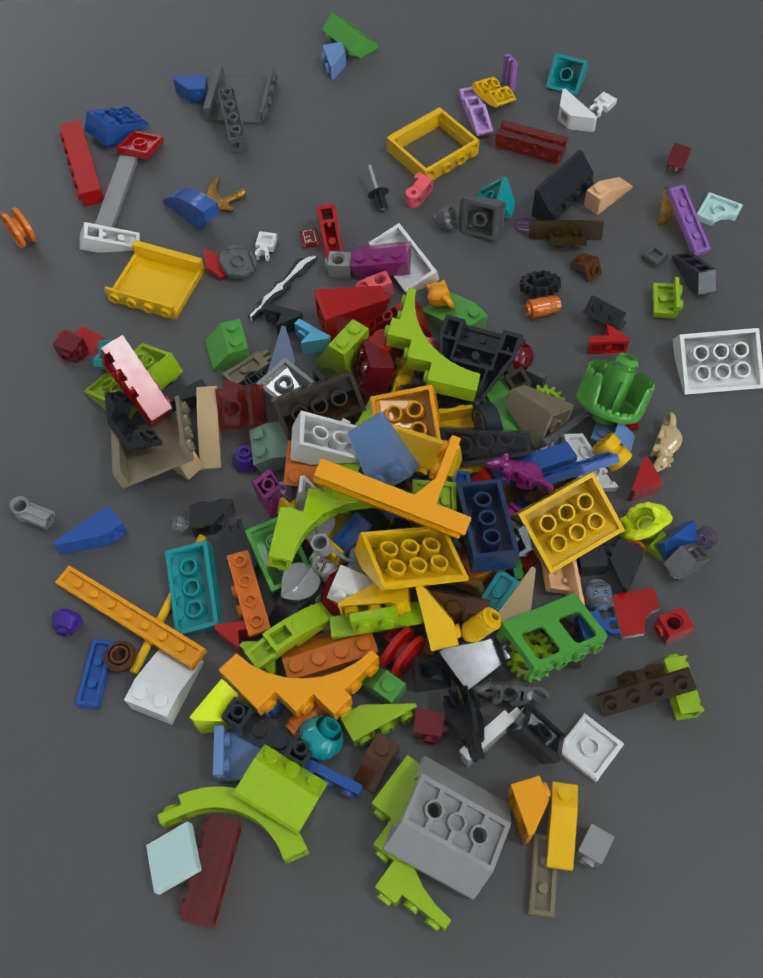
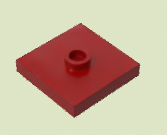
[116,130,164,160]

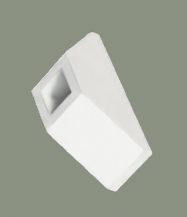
[558,89,597,132]

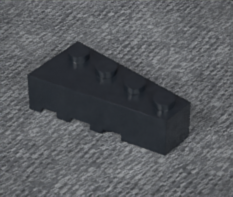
[439,426,533,467]

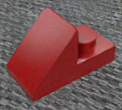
[586,324,630,355]
[215,621,263,655]

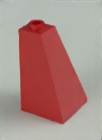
[314,286,390,342]

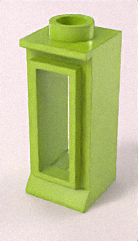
[662,654,705,721]

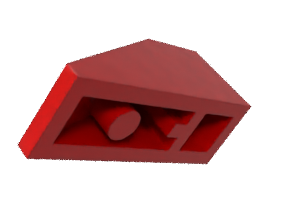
[316,203,344,259]

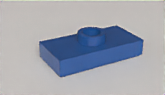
[331,511,374,557]

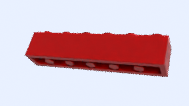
[59,120,104,207]

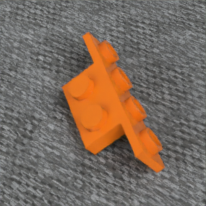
[227,550,271,637]

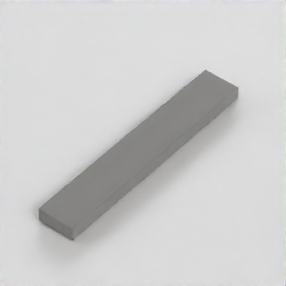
[95,155,138,228]

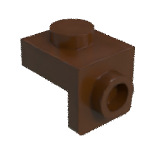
[570,253,602,282]

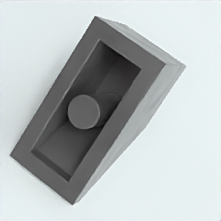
[663,543,712,580]

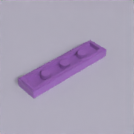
[666,184,711,256]

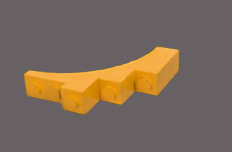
[219,650,379,720]

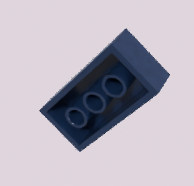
[456,479,520,573]

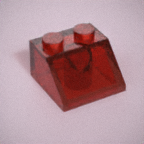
[215,384,267,430]

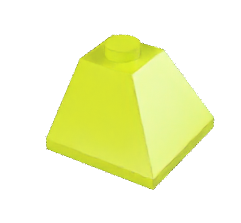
[190,679,247,734]

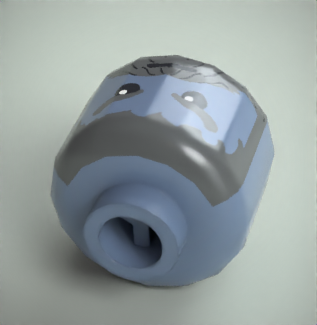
[582,579,614,615]

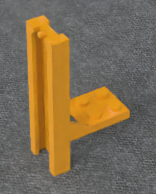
[313,435,472,539]

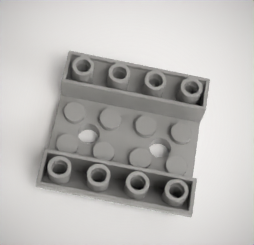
[382,756,511,900]

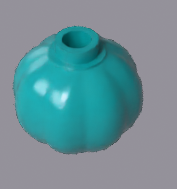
[299,715,343,761]

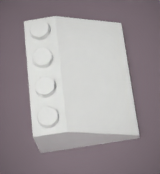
[672,328,763,395]

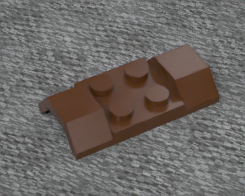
[409,587,491,641]

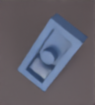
[589,422,635,452]

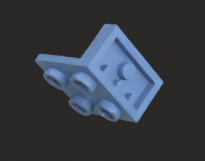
[213,725,261,782]

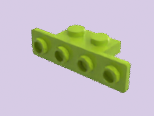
[330,602,424,639]

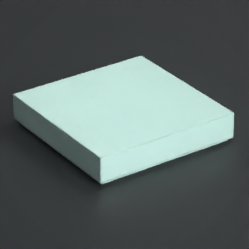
[146,821,202,895]

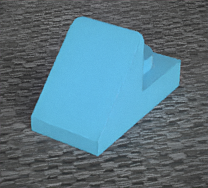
[294,319,331,354]

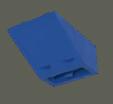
[84,106,149,146]

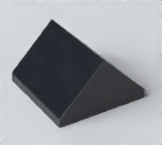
[507,702,565,764]

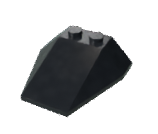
[439,314,523,406]

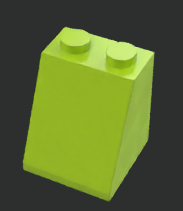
[315,319,369,376]

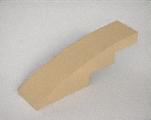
[196,386,222,471]

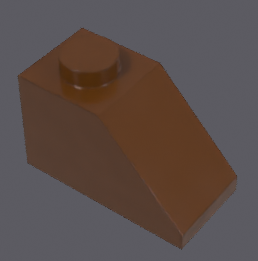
[354,733,399,795]

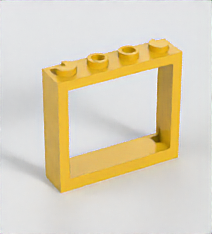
[386,107,480,181]

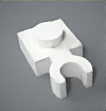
[589,92,617,118]
[255,231,278,261]

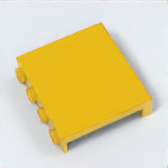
[104,240,205,320]

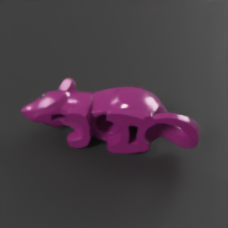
[486,453,554,493]

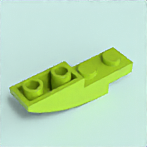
[244,602,333,670]

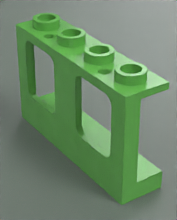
[496,593,608,681]

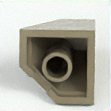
[506,385,574,450]

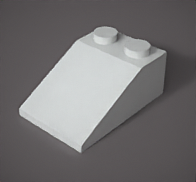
[291,411,359,465]
[124,649,204,725]

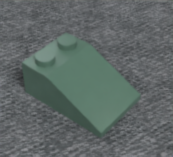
[249,422,288,473]

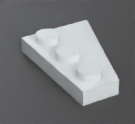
[561,433,619,492]

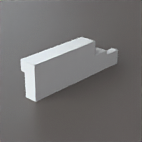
[459,705,526,768]

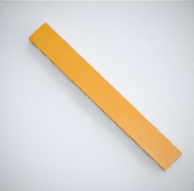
[55,565,208,670]

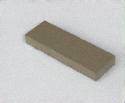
[527,833,558,919]

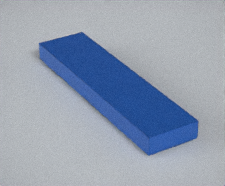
[491,442,578,486]
[536,451,620,489]

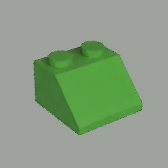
[205,319,250,372]

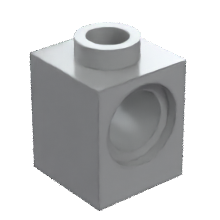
[325,251,352,279]
[575,823,615,869]

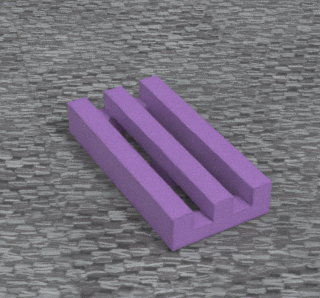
[501,53,518,91]

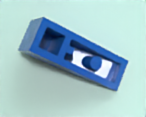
[53,505,128,555]

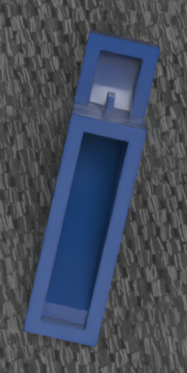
[163,188,219,229]

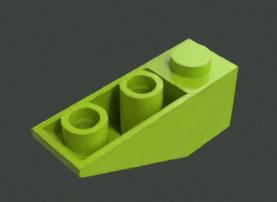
[340,703,417,748]

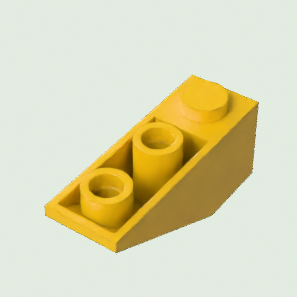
[338,583,411,618]

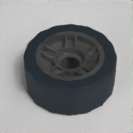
[471,401,502,429]

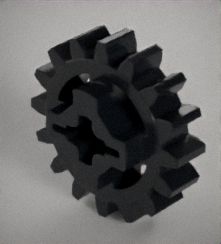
[520,270,561,298]

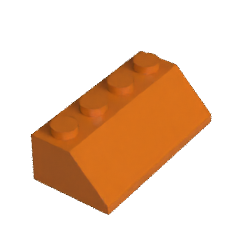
[281,630,379,679]

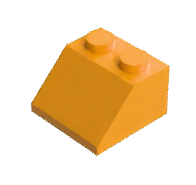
[506,776,551,845]

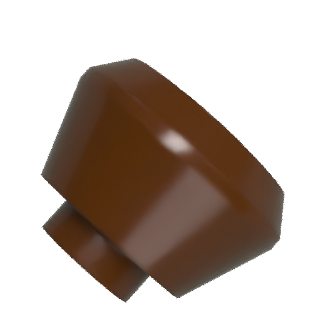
[104,641,136,672]

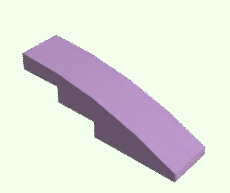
[459,87,494,136]

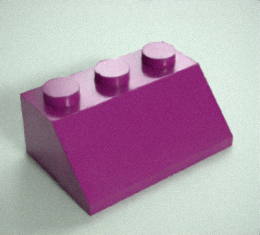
[350,241,412,280]

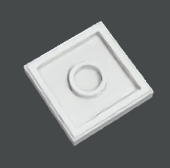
[561,713,624,783]

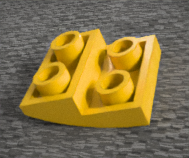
[471,76,516,108]

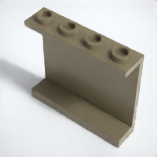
[111,395,195,489]

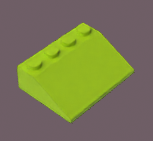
[84,343,183,419]

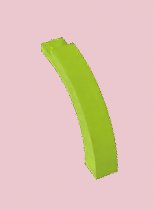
[157,786,310,864]

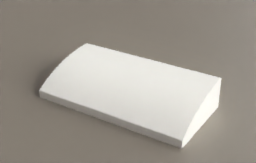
[368,223,440,293]

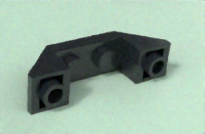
[105,391,163,450]
[221,697,313,767]

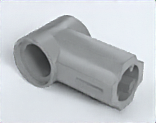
[9,496,56,530]

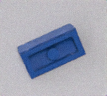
[655,520,697,562]

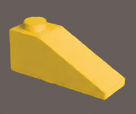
[415,586,462,651]
[546,782,578,871]

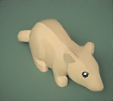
[650,412,682,472]

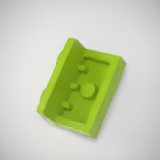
[652,277,683,319]

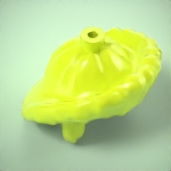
[618,502,673,541]

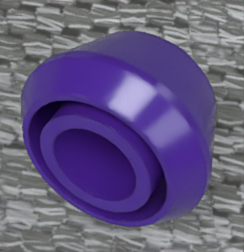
[232,445,256,472]
[52,608,83,637]

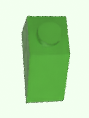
[361,668,406,704]

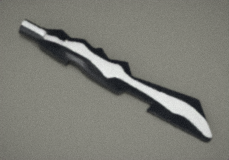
[248,256,317,321]

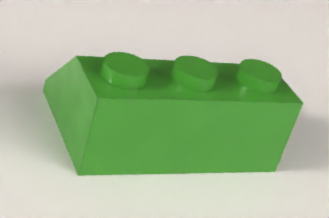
[322,12,380,58]

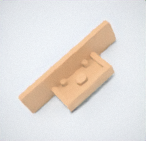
[541,559,585,615]

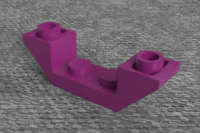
[251,469,311,551]

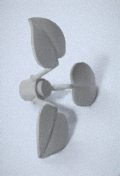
[281,504,368,600]

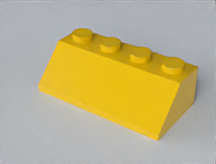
[391,423,462,482]

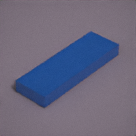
[75,639,115,710]

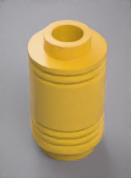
[461,607,501,643]

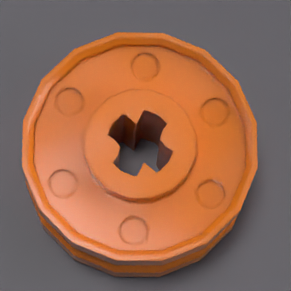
[0,207,37,249]

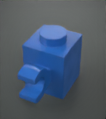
[573,610,620,644]

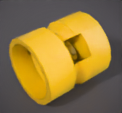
[592,432,632,472]

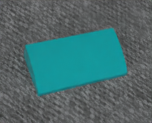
[165,540,224,636]

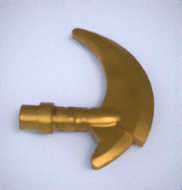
[207,177,247,212]

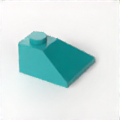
[545,53,590,96]
[477,176,515,219]

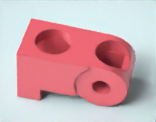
[406,172,433,208]
[355,270,394,296]

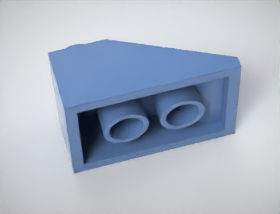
[348,411,419,486]

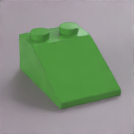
[422,292,488,331]
[245,517,310,596]

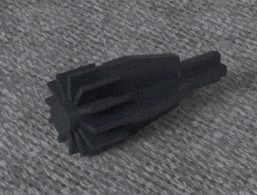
[443,685,485,763]

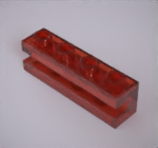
[494,120,568,165]
[179,814,243,930]

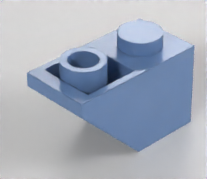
[321,42,346,80]

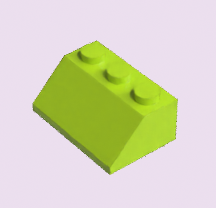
[233,744,328,835]

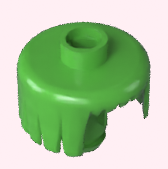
[576,353,655,426]

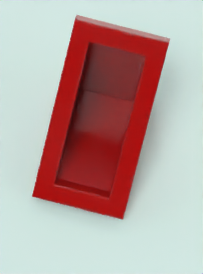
[627,456,663,502]

